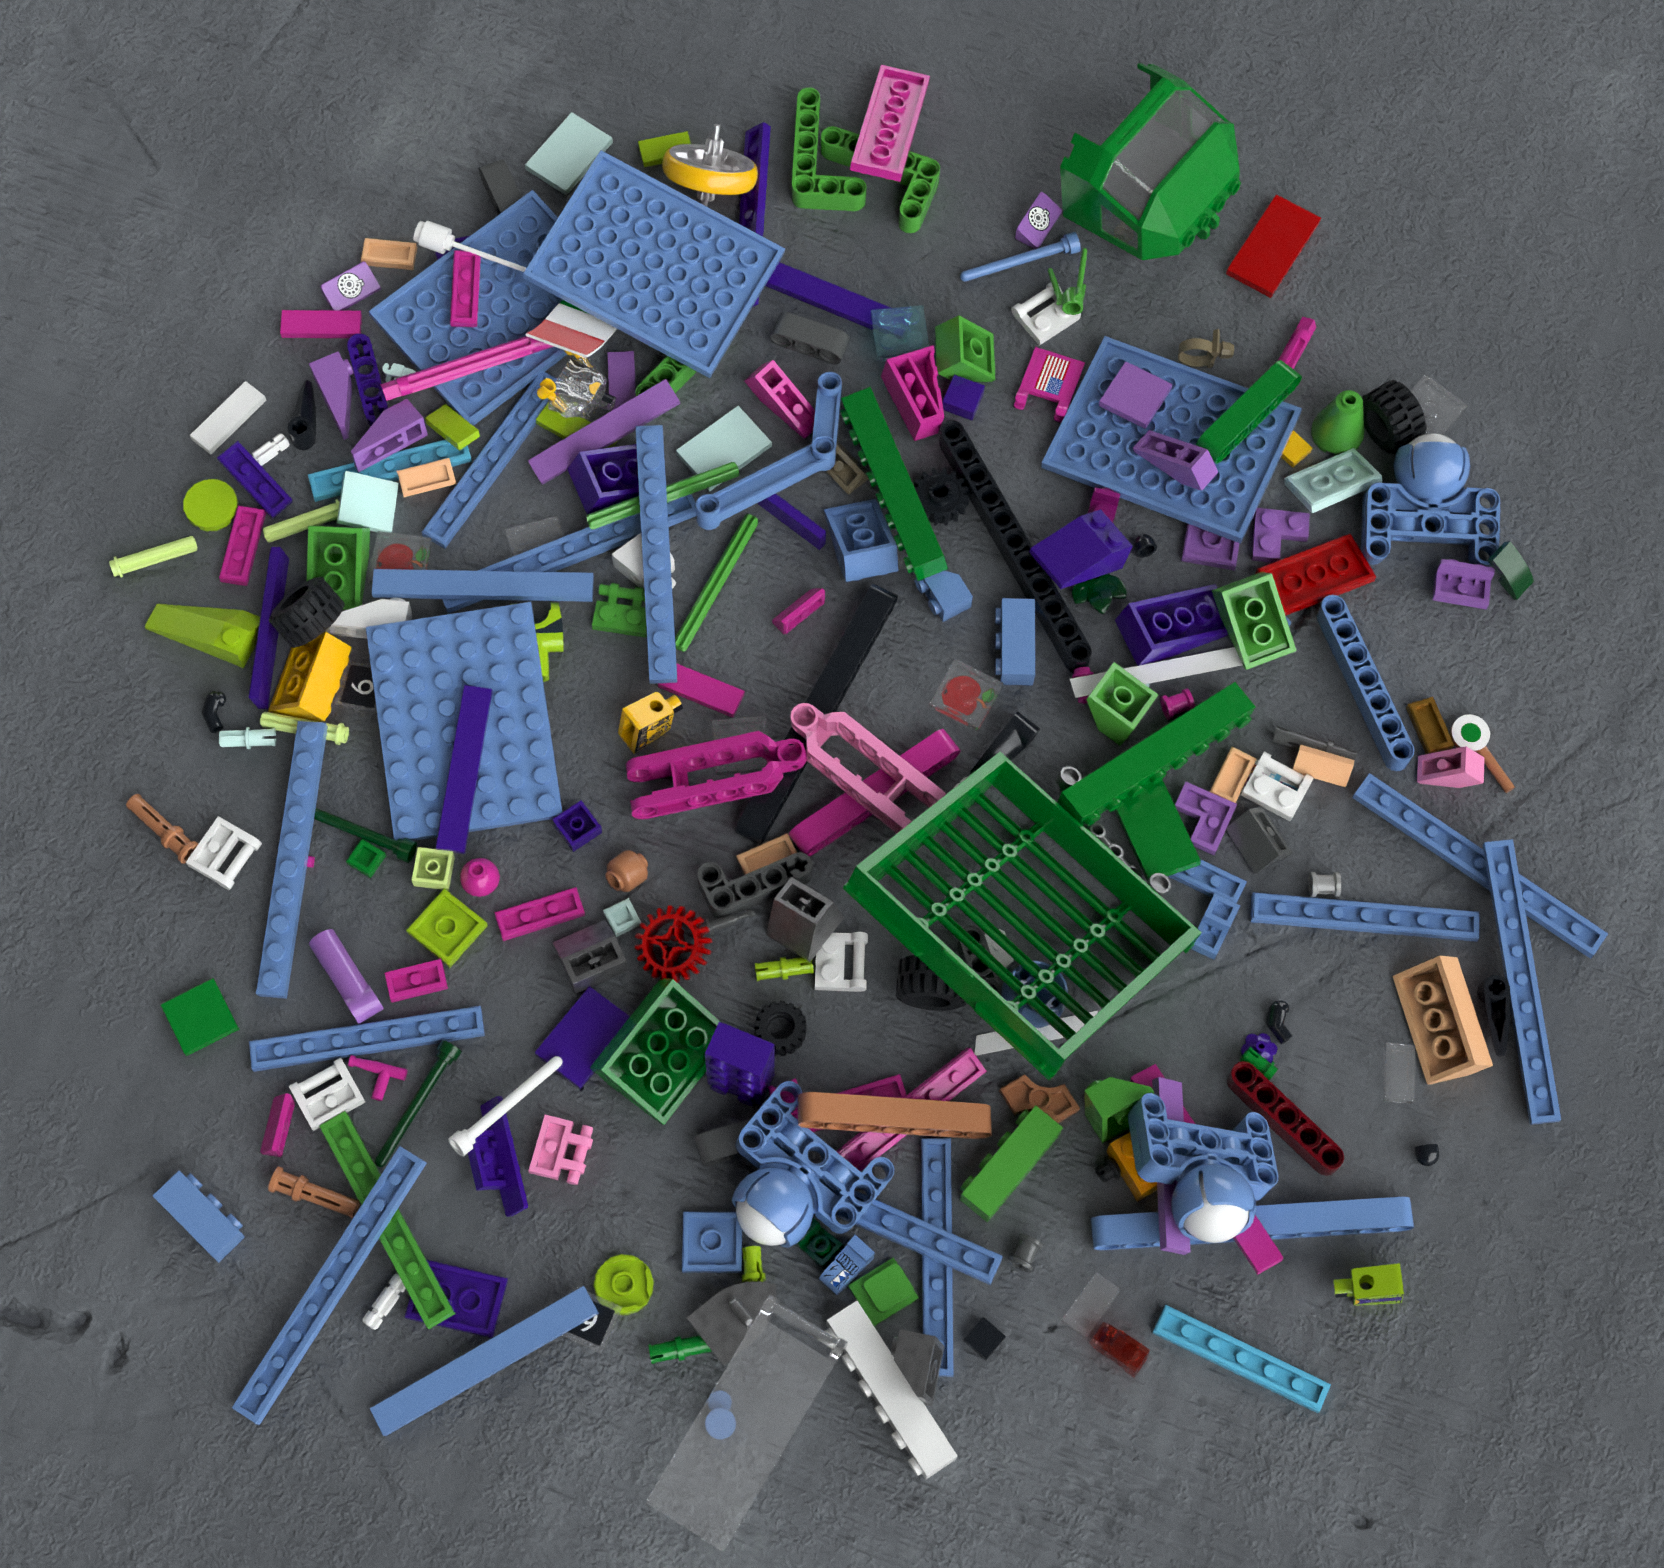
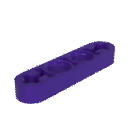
[347,334,388,426]

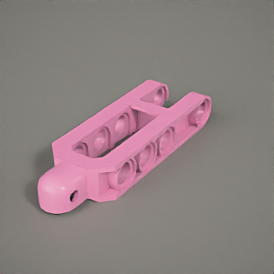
[790,703,946,834]

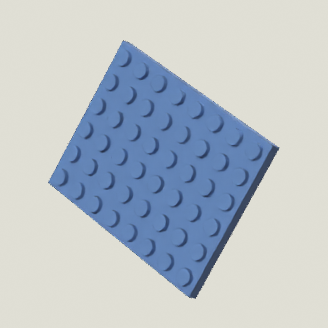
[523,150,785,378]
[369,190,567,426]
[1041,336,1302,544]
[366,602,563,841]

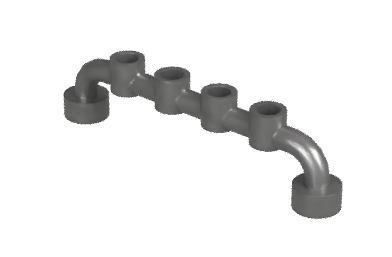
[1056,766,1171,897]

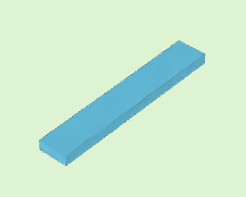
[308,440,472,502]
[1152,1305,1331,1413]

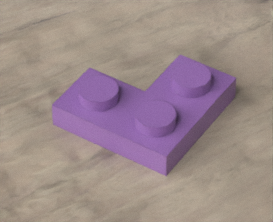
[1252,508,1310,563]
[1175,782,1237,855]

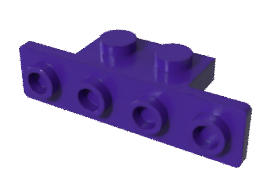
[468,1096,528,1217]

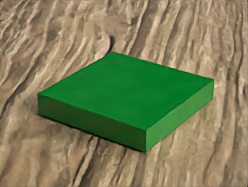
[161,978,240,1057]

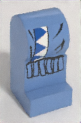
[819,1235,875,1295]

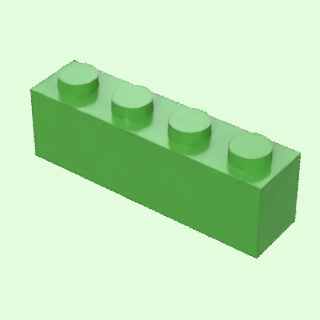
[960,1105,1063,1223]

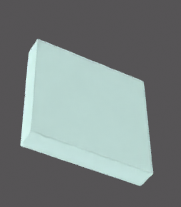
[337,471,399,535]

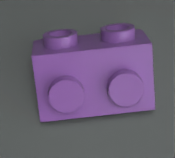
[1432,559,1495,609]

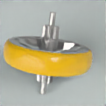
[662,124,758,207]

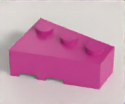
[881,345,944,441]

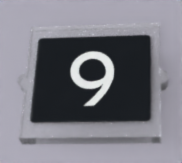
[334,661,377,714]
[561,1286,622,1353]

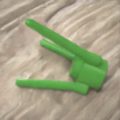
[1048,248,1087,315]

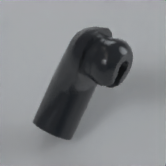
[202,691,226,733]
[1266,1000,1293,1045]

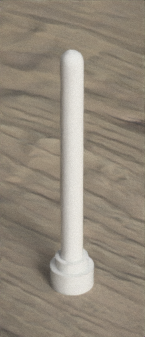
[448,1056,563,1157]

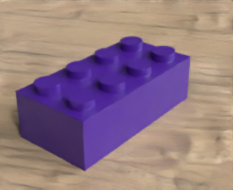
[705,1022,775,1106]

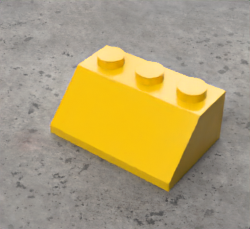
[268,632,352,722]

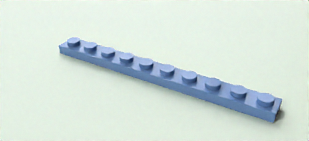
[636,425,677,684]
[442,494,696,614]
[256,721,328,999]
[1352,773,1608,959]
[1483,839,1561,1125]
[232,1146,427,1425]

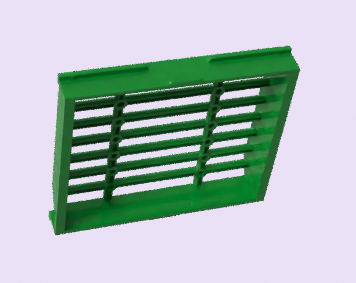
[843,752,1202,1080]

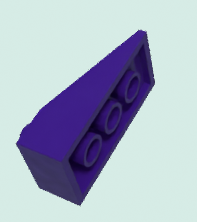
[1115,584,1229,666]

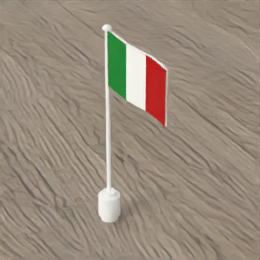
[413,220,617,358]

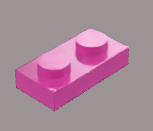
[385,959,448,1003]

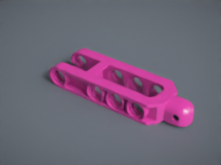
[626,731,807,819]

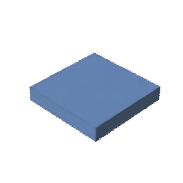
[682,1212,742,1273]

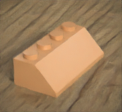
[1392,956,1493,1084]

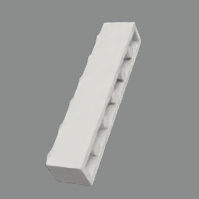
[825,1301,957,1480]

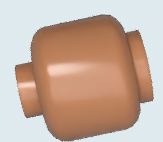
[605,850,648,892]

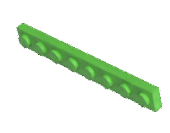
[320,1111,456,1329]

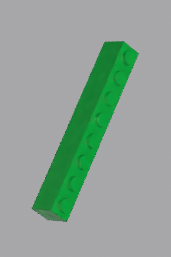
[840,386,948,581]
[1057,682,1256,826]

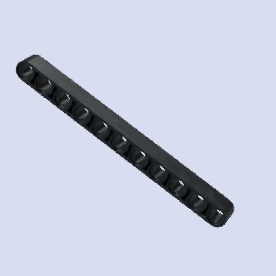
[939,420,1092,673]
[735,583,898,845]

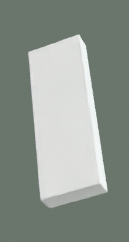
[190,381,267,455]

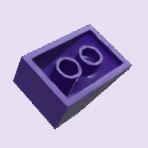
[567,444,667,514]
[1029,509,1133,589]

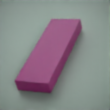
[450,250,481,327]
[280,310,362,338]
[219,506,266,586]
[658,663,745,718]
[494,887,585,941]

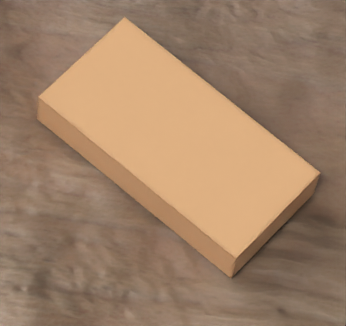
[361,238,417,270]
[397,458,456,497]
[1292,745,1355,787]
[1209,747,1257,803]
[736,833,797,875]

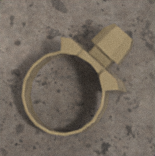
[1178,329,1234,368]

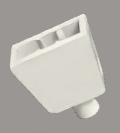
[612,533,676,589]

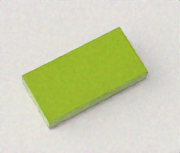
[638,131,691,167]
[425,404,480,451]

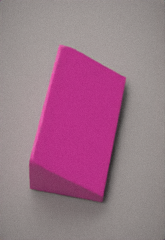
[772,588,825,635]
[260,1093,296,1158]

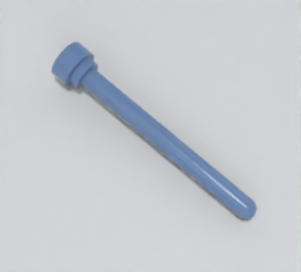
[960,232,1081,282]

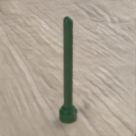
[314,808,417,863]
[375,1040,462,1167]

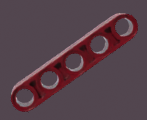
[1227,1061,1344,1176]

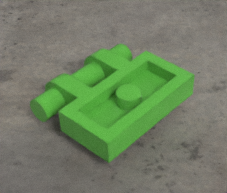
[592,583,647,638]

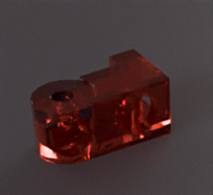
[1089,1322,1150,1379]

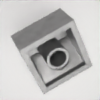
[891,1329,945,1406]

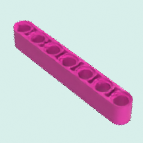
[789,729,961,857]

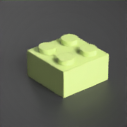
[412,847,455,891]

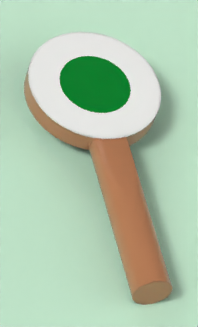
[1450,715,1515,793]

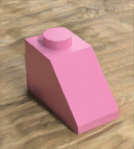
[1417,746,1484,788]

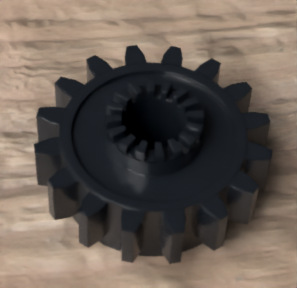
[914,468,970,526]

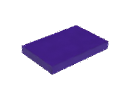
[535,986,630,1089]
[405,1260,508,1339]

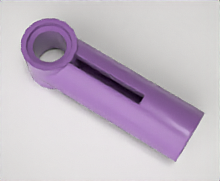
[309,929,384,1024]

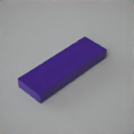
[217,441,293,519]
[758,494,826,550]

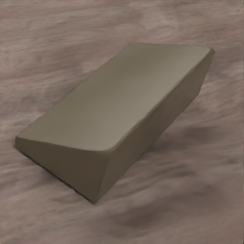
[826,441,868,494]

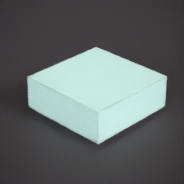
[603,898,641,937]

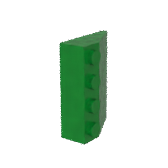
[590,978,720,1125]

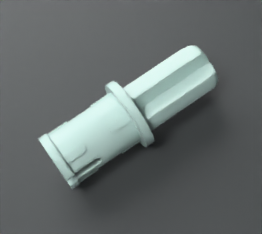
[219,727,276,749]

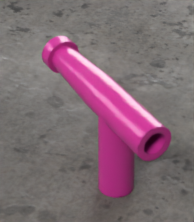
[348,1055,408,1101]

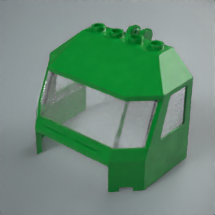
[1060,63,1241,260]

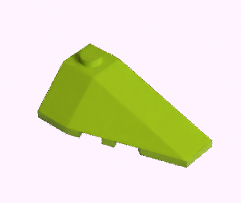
[144,604,260,668]

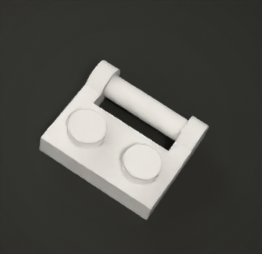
[1011,282,1081,346]
[1241,751,1314,821]
[186,816,262,890]
[815,932,868,992]
[289,1057,365,1131]

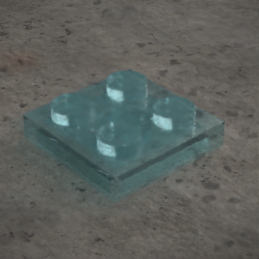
[871,305,929,361]

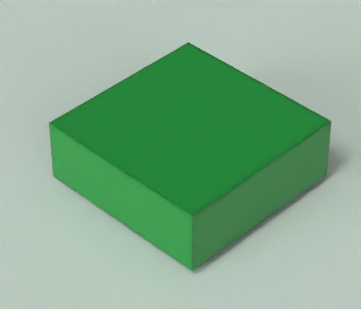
[346,839,387,878]

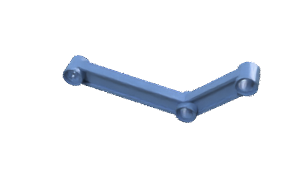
[696,372,842,530]

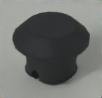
[1095,1156,1121,1182]

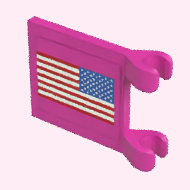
[1014,347,1085,423]

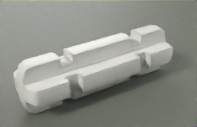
[252,433,290,466]
[362,1274,406,1330]

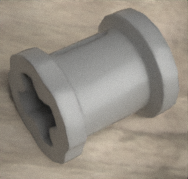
[1308,872,1341,897]

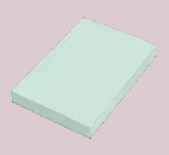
[525,112,613,196]
[676,406,772,492]
[1284,448,1382,513]

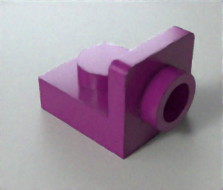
[1088,487,1120,523]

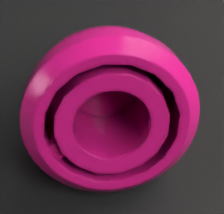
[460,858,500,897]

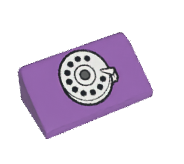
[1015,192,1062,249]
[320,261,381,311]

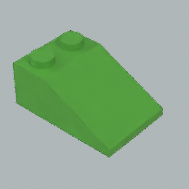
[307,525,370,610]
[1212,572,1297,670]

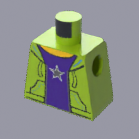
[1333,1263,1404,1306]

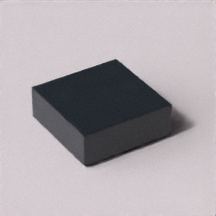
[963,1317,1006,1360]

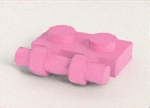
[529,1115,593,1185]

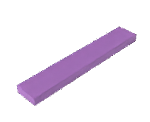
[528,379,680,485]
[1152,1077,1191,1255]

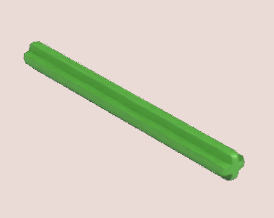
[586,462,739,530]
[675,514,758,652]

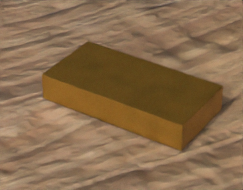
[1406,697,1454,754]

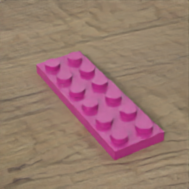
[850,65,930,182]

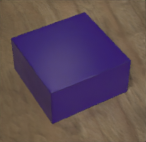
[942,375,985,421]
[552,800,602,852]

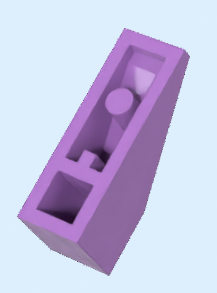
[309,351,354,440]
[351,399,428,473]
[1133,430,1218,491]

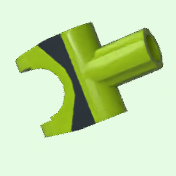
[510,602,564,683]

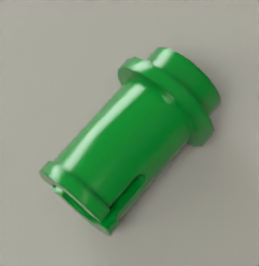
[1239,1046,1278,1080]

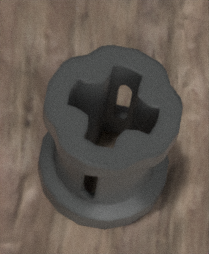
[1007,1233,1043,1273]

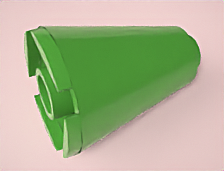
[1311,390,1365,456]

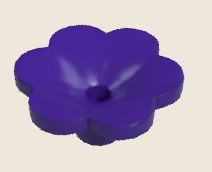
[1240,1033,1277,1062]

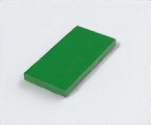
[1114,779,1201,881]

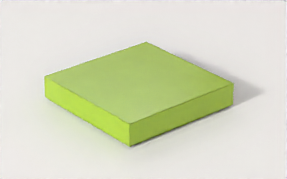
[406,888,488,968]

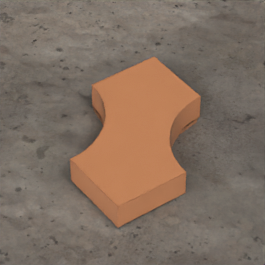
[999,1074,1080,1123]

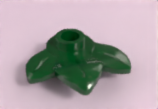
[1072,574,1127,614]

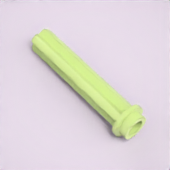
[263,499,340,543]
[109,536,197,578]
[260,712,349,745]

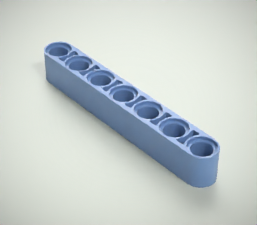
[1317,595,1415,771]

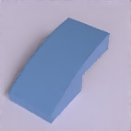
[1192,893,1240,960]

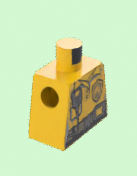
[618,692,683,754]

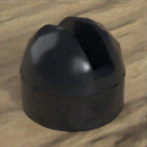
[1133,534,1157,558]
[1415,1144,1440,1166]

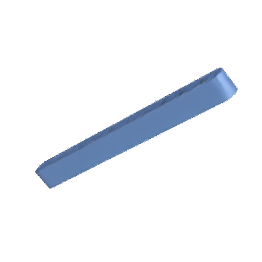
[1091,1197,1414,1250]

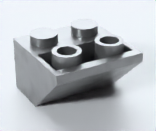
[766,877,844,962]
[552,920,628,994]

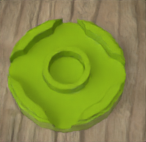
[183,479,238,531]
[594,1254,654,1315]

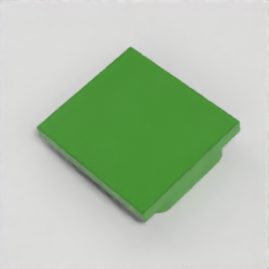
[848,1257,919,1326]

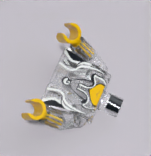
[537,350,616,419]

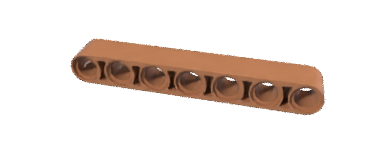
[797,1092,992,1139]

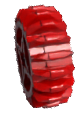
[635,905,712,983]

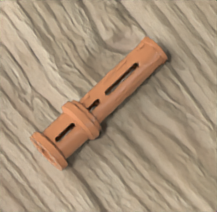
[126,794,198,864]
[268,1166,360,1218]

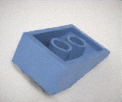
[824,499,898,582]

